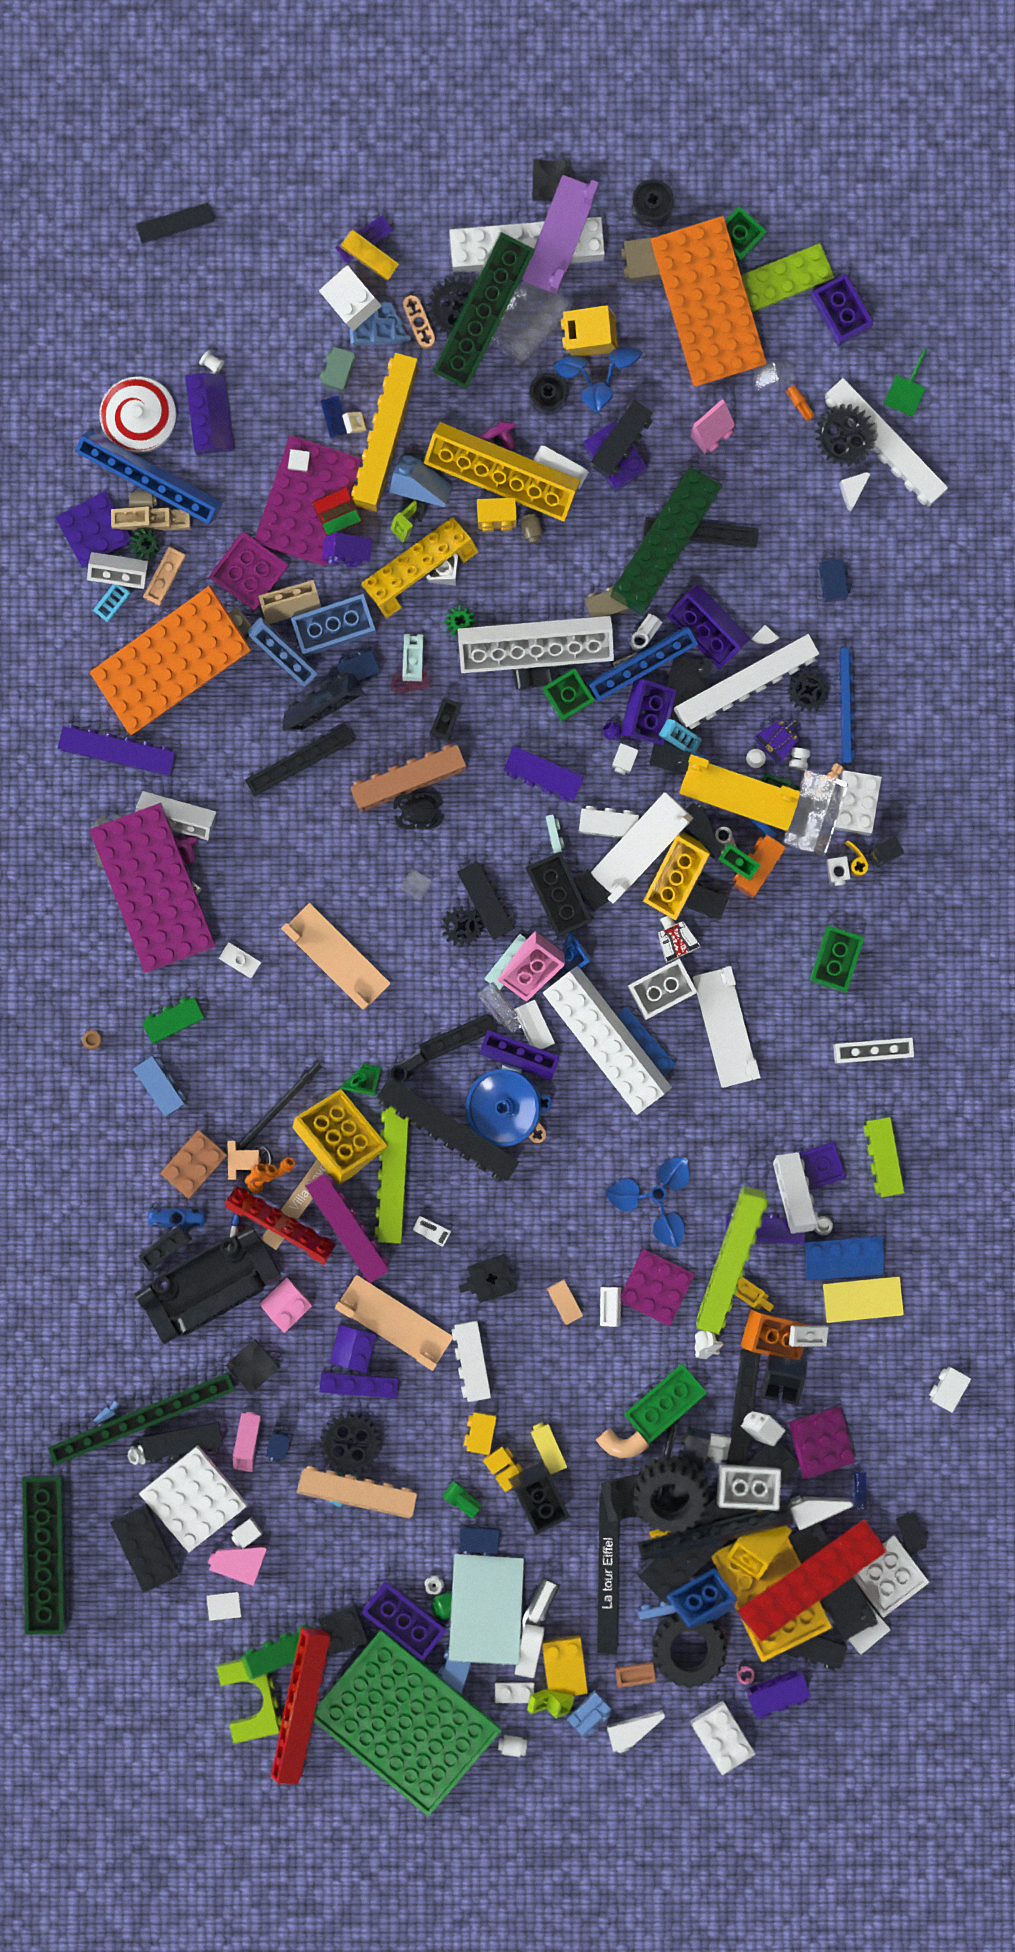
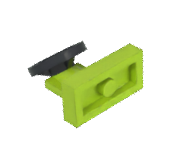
[390,501,425,543]

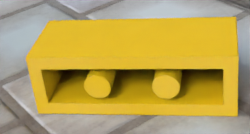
[340,230,399,280]

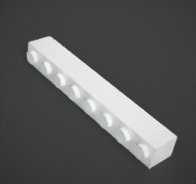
[825,378,948,507]
[673,634,819,729]

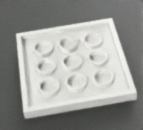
[139,1446,248,1552]

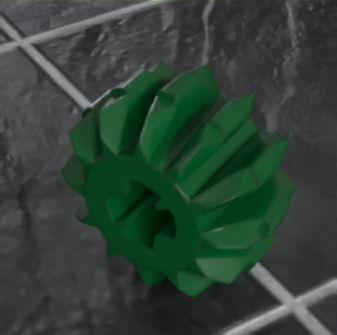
[128,528,161,561]

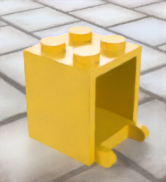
[561,305,619,357]

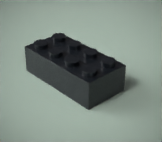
[525,852,592,939]
[110,1504,181,1593]

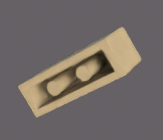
[258,580,321,624]

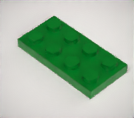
[624,1364,708,1444]

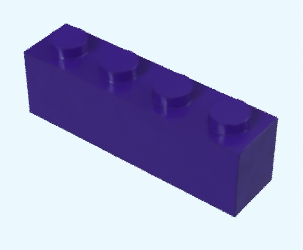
[480,1030,560,1081]
[319,1371,399,1399]

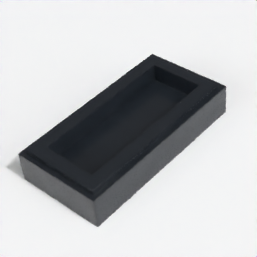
[573,869,609,911]

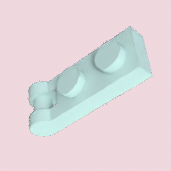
[402,634,423,681]

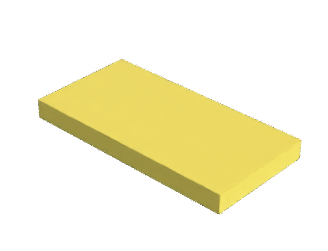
[822,1276,904,1323]

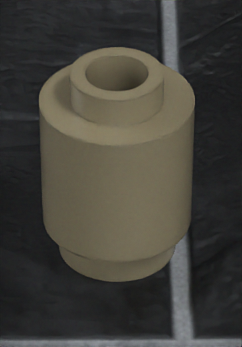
[129,490,157,509]
[521,514,543,544]

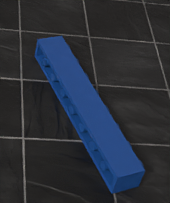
[75,430,223,525]

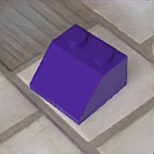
[330,1324,377,1373]

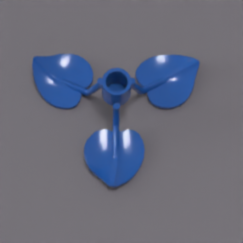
[554,346,643,413]
[605,1157,690,1248]

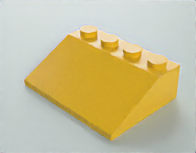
[292,1089,387,1185]

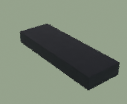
[138,1224,192,1271]

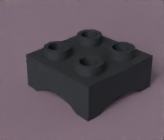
[532,159,571,201]
[225,1339,281,1394]
[601,1475,638,1522]

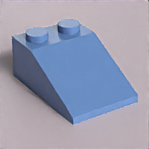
[389,455,452,507]

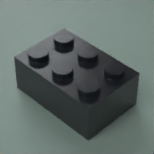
[508,1461,570,1535]

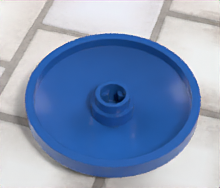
[466,1069,541,1146]

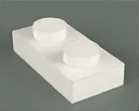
[789,1326,828,1346]
[495,1682,534,1703]

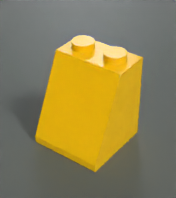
[727,1509,792,1580]

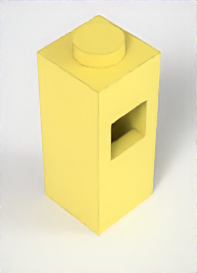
[531,1422,567,1475]

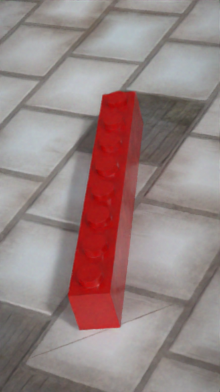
[271,1628,330,1784]

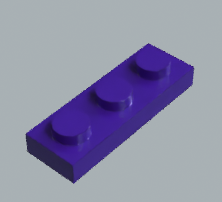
[335,215,392,264]

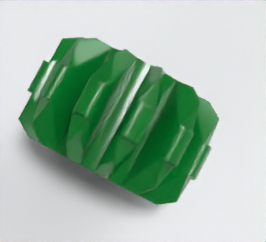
[444,605,477,637]

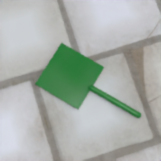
[883,349,927,417]

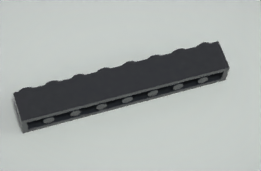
[376,1078,519,1182]

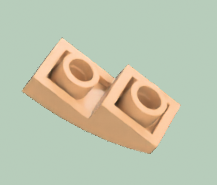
[547,1280,583,1325]

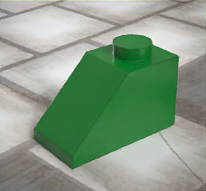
[718,843,761,881]

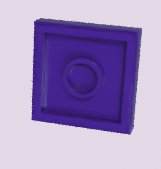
[799,1141,847,1190]

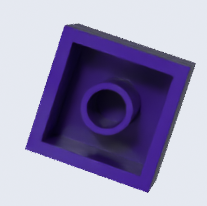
[322,532,372,569]

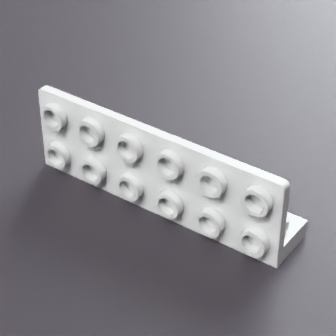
[591,792,693,903]
[693,966,760,1088]

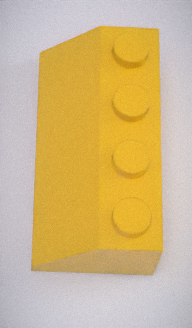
[644,832,710,921]

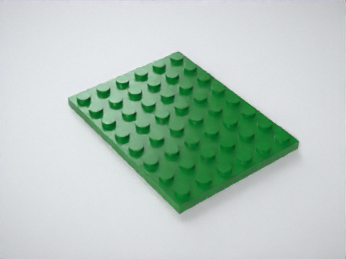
[314,1629,502,1817]

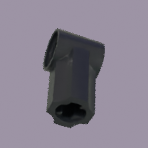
[390,1050,429,1082]

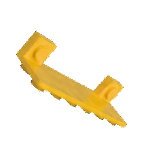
[361,518,478,619]
[679,754,801,831]

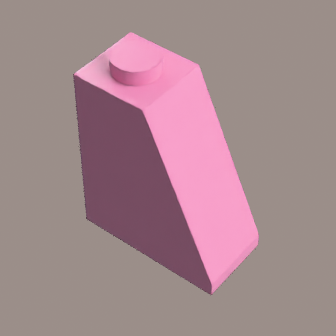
[233,1412,261,1472]
[208,1545,268,1585]

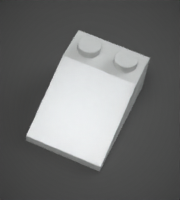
[319,265,381,331]
[788,1495,853,1530]

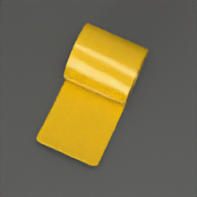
[844,841,868,877]

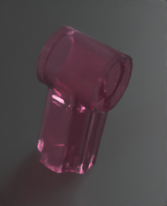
[391,671,429,694]

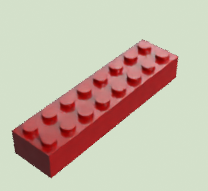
[737,1519,888,1643]

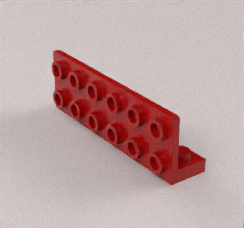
[225,1186,336,1265]

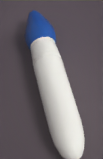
[228,1214,240,1251]

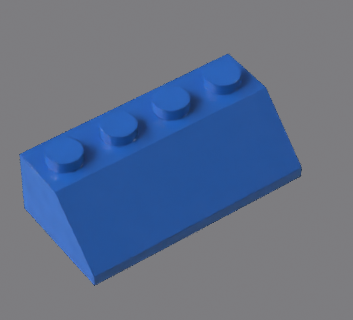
[803,1236,884,1280]

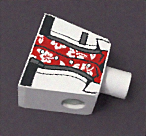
[658,916,700,963]

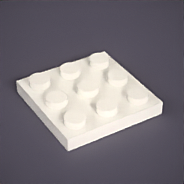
[853,1535,929,1617]

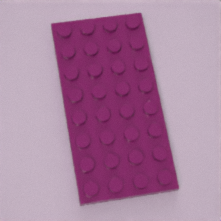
[89,803,217,973]

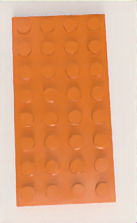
[650,216,767,387]
[90,586,253,736]

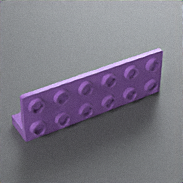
[522,175,599,295]

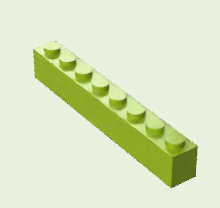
[375,1089,411,1243]
[696,1185,768,1334]

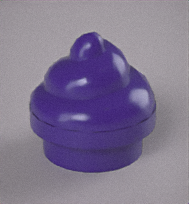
[602,721,621,740]

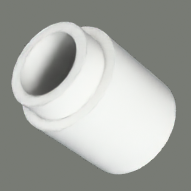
[498,1735,527,1757]

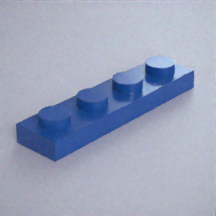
[616,1007,676,1076]

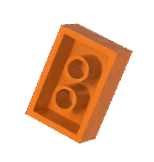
[732,835,786,898]

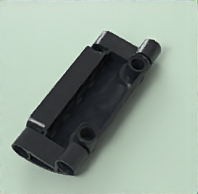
[134,1226,282,1345]

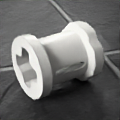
[199,350,225,374]

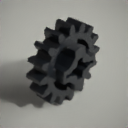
[787,670,830,713]
[441,906,482,948]

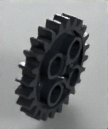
[427,276,475,337]
[815,404,877,467]
[319,1412,382,1475]

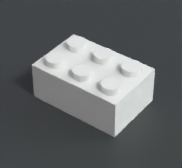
[832,771,881,836]
[627,959,697,1020]
[717,1465,781,1510]
[690,1700,755,1775]

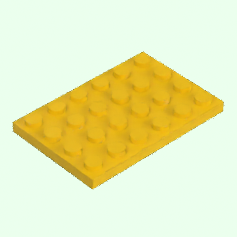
[711,1537,832,1662]

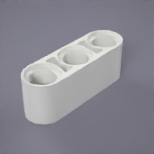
[533,445,589,489]
[514,1624,544,1678]

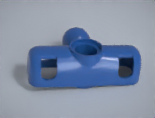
[148,1208,206,1229]

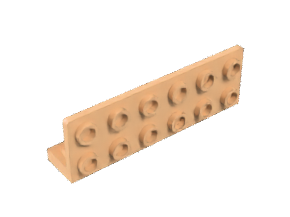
[281,903,390,1010]
[335,1275,453,1371]

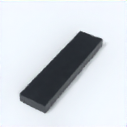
[136,202,214,244]
[419,1013,496,1062]

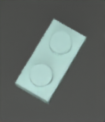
[546,815,565,854]

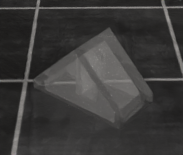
[754,362,795,390]

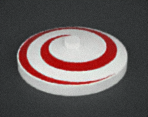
[100,377,177,453]

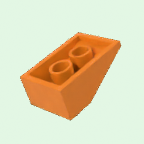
[740,1309,810,1360]

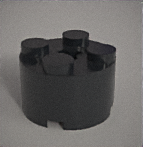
[529,372,567,416]

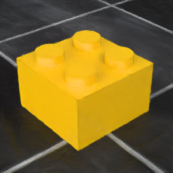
[477,498,516,532]

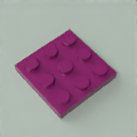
[209,531,289,612]
[621,1249,695,1326]
[788,1406,855,1479]

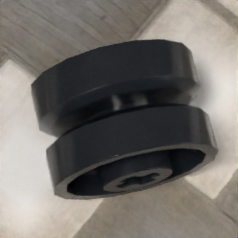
[631,179,674,228]

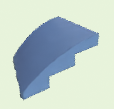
[349,302,411,345]

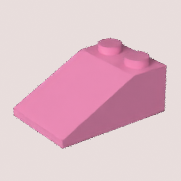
[690,399,735,454]
[498,931,565,1002]

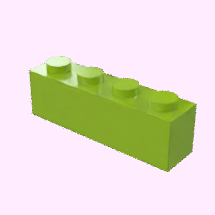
[863,1117,904,1197]

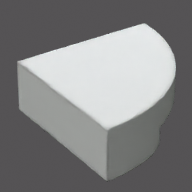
[752,625,779,644]

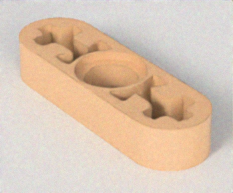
[403,295,435,349]

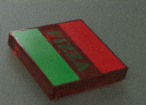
[312,487,362,536]

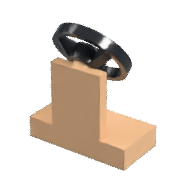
[228,1141,273,1180]

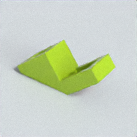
[527,1689,575,1718]

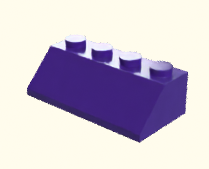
[185,373,234,455]
[666,585,751,670]
[504,746,584,803]
[724,1212,805,1244]

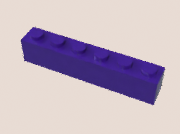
[58,724,177,777]

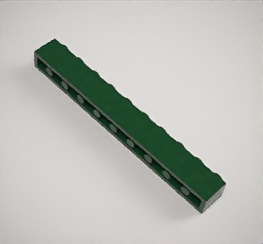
[48,1371,237,1466]

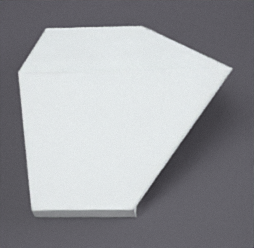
[426,554,458,585]

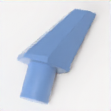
[93,1400,121,1424]

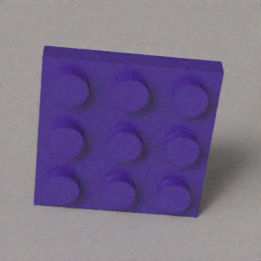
[55,491,132,568]

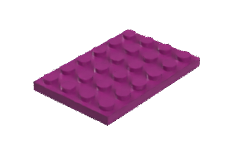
[254,435,362,567]

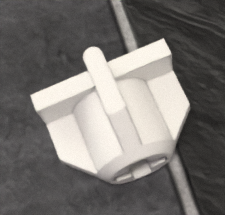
[695,1330,723,1359]

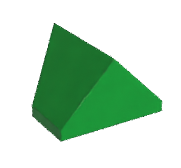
[338,1063,381,1096]

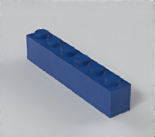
[586,626,698,702]

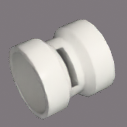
[788,748,811,770]

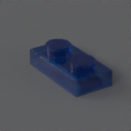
[320,396,348,438]

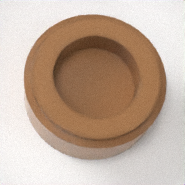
[82,1030,102,1050]

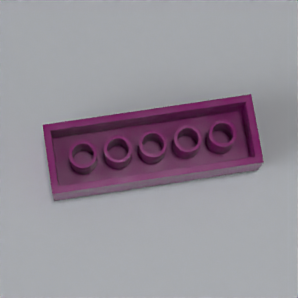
[305,1173,390,1284]

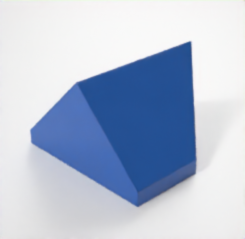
[560,933,591,975]

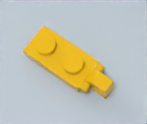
[736,1277,774,1312]

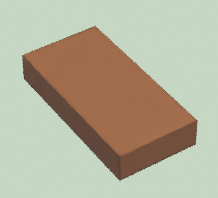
[615,1662,656,1688]

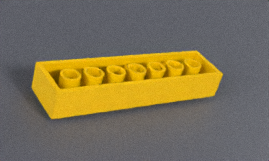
[351,353,418,512]
[423,422,581,522]

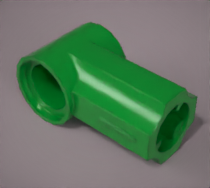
[442,1480,482,1518]

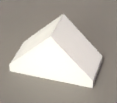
[839,472,870,511]

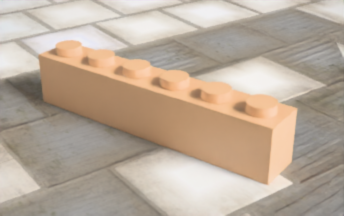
[297,1466,417,1519]

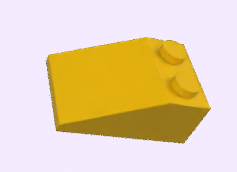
[542,1635,588,1696]

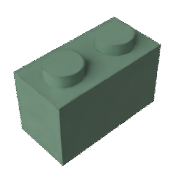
[319,347,356,394]

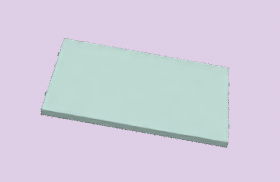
[449,1554,524,1665]

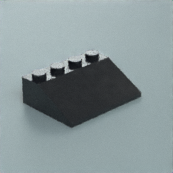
[282,672,365,732]

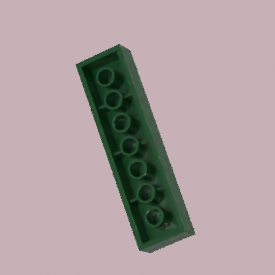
[431,232,535,389]
[610,466,723,616]
[22,1475,67,1635]

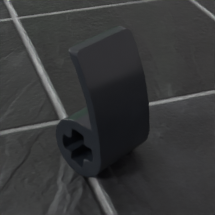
[513,666,552,690]
[896,1513,927,1554]

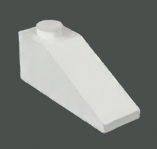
[607,1710,665,1753]

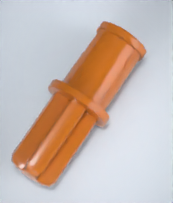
[786,384,814,421]

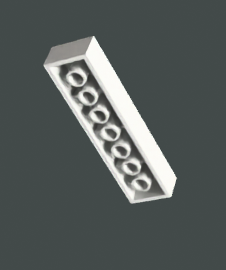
[450,217,604,273]
[458,616,614,673]
[543,966,672,1115]

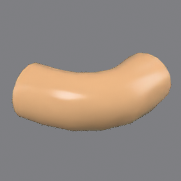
[596,1428,649,1459]

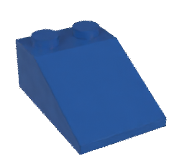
[667,1568,737,1628]

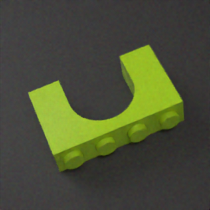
[217,1659,282,1744]

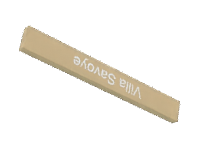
[261,1159,329,1250]

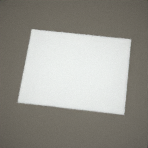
[207,1592,241,1621]

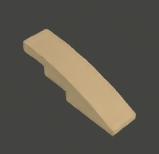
[111,507,191,531]

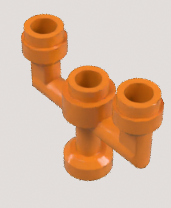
[245,1157,295,1194]

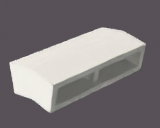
[514,1000,555,1050]

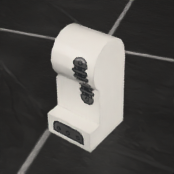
[412,1216,451,1247]

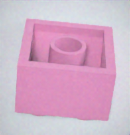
[259,1277,314,1333]

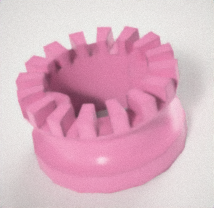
[737,1666,755,1685]

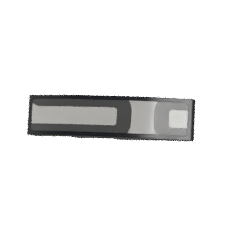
[520,1576,560,1644]

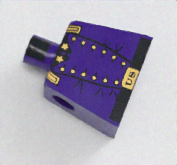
[754,718,801,765]

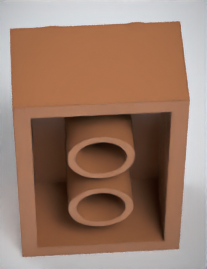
[160,1130,228,1199]

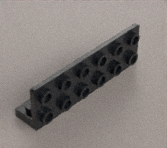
[649,655,713,774]
[788,1521,879,1640]

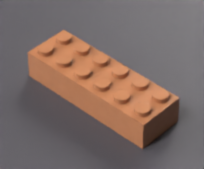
[350,744,467,813]

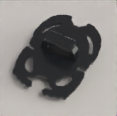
[393,792,444,830]

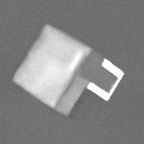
[399,869,433,902]

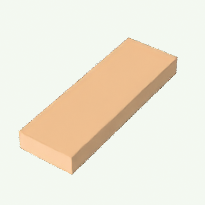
[143,547,186,606]

